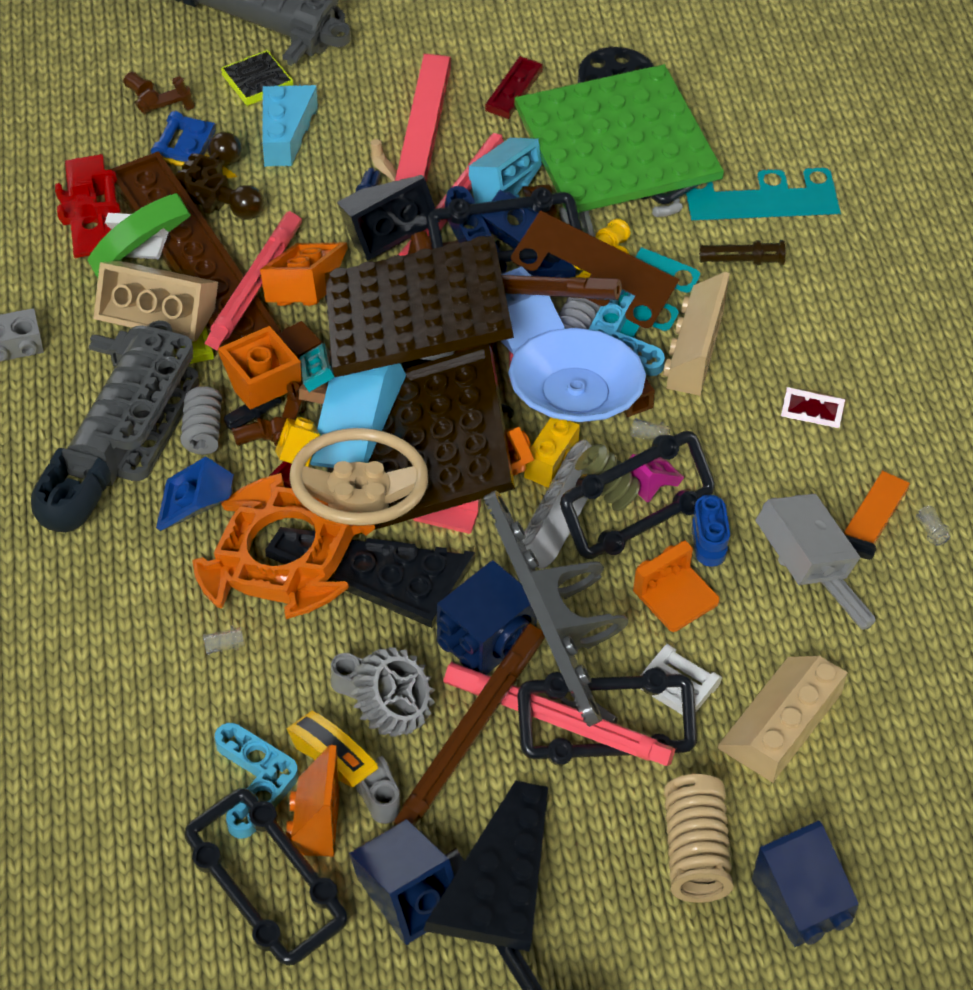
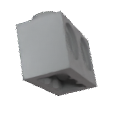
[0,308,44,362]

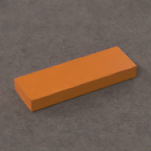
[844,470,910,544]

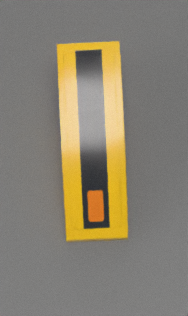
[286,710,379,788]

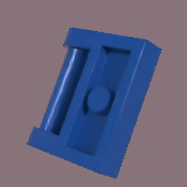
[151,111,216,162]

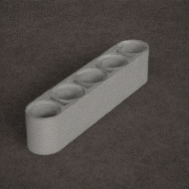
[523,439,592,569]

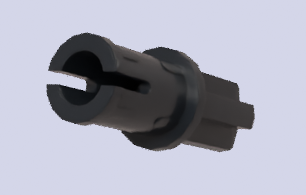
[224,397,281,431]

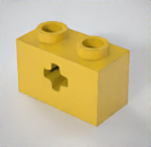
[524,417,580,488]

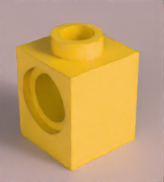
[275,417,320,467]

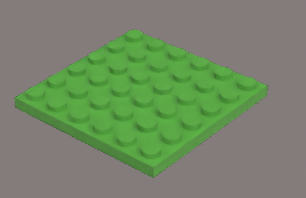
[515,64,724,213]

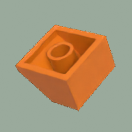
[218,326,301,410]

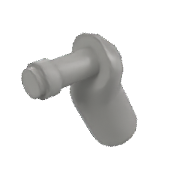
[652,198,683,217]

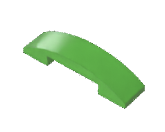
[87,193,191,278]

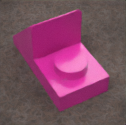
[630,454,684,502]

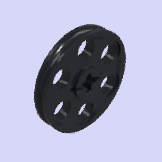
[578,47,654,83]

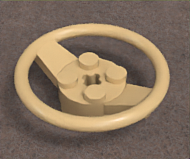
[290,428,428,526]

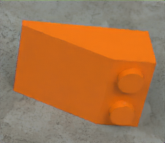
[260,242,348,306]
[286,745,340,857]

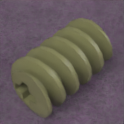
[575,444,640,511]

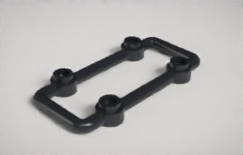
[427,187,583,263]
[560,431,715,559]
[517,668,697,766]
[185,788,348,966]

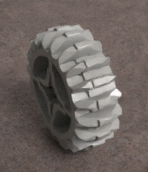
[350,647,436,737]

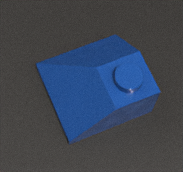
[156,457,234,531]

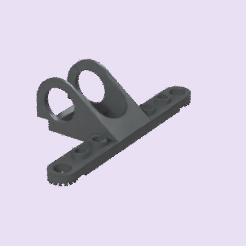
[484,490,629,727]

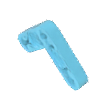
[588,290,665,376]
[215,723,298,839]

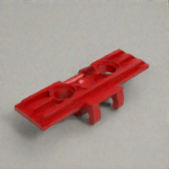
[55,154,120,258]

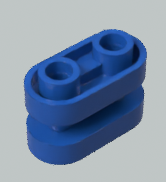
[692,495,730,567]

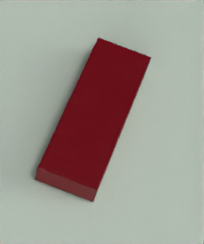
[485,56,543,119]

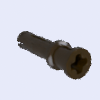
[699,240,785,266]

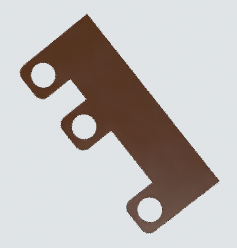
[511,210,680,328]

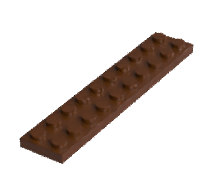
[109,151,281,347]

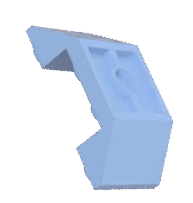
[501,267,565,354]

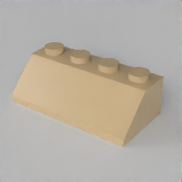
[93,261,218,341]
[663,272,730,396]
[718,656,848,783]

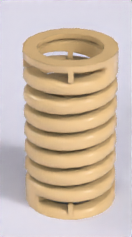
[664,774,733,903]

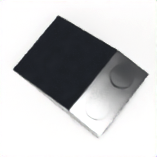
[337,175,440,261]

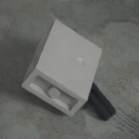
[755,494,876,585]

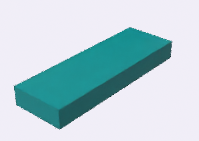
[299,343,335,392]

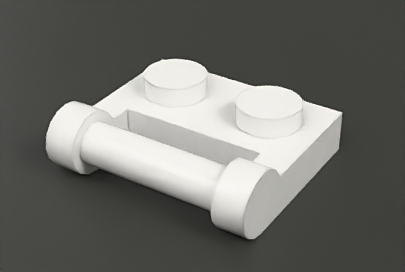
[640,644,722,715]

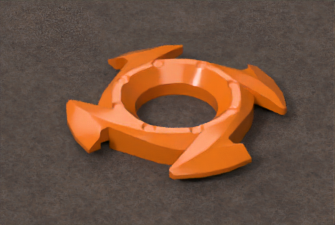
[192,473,375,619]

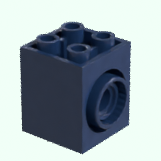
[437,560,537,675]

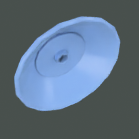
[508,328,646,422]

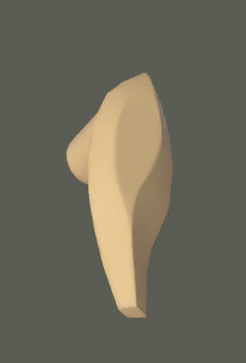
[371,139,396,182]

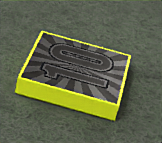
[221,50,293,106]

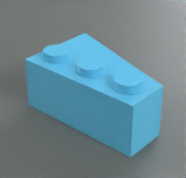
[263,85,318,167]
[469,137,542,216]

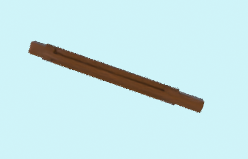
[502,275,622,300]
[394,623,545,826]

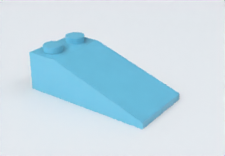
[310,363,406,468]

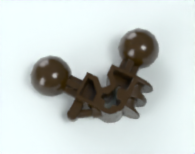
[176,132,264,220]

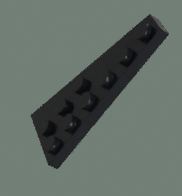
[265,527,475,628]
[424,780,548,952]

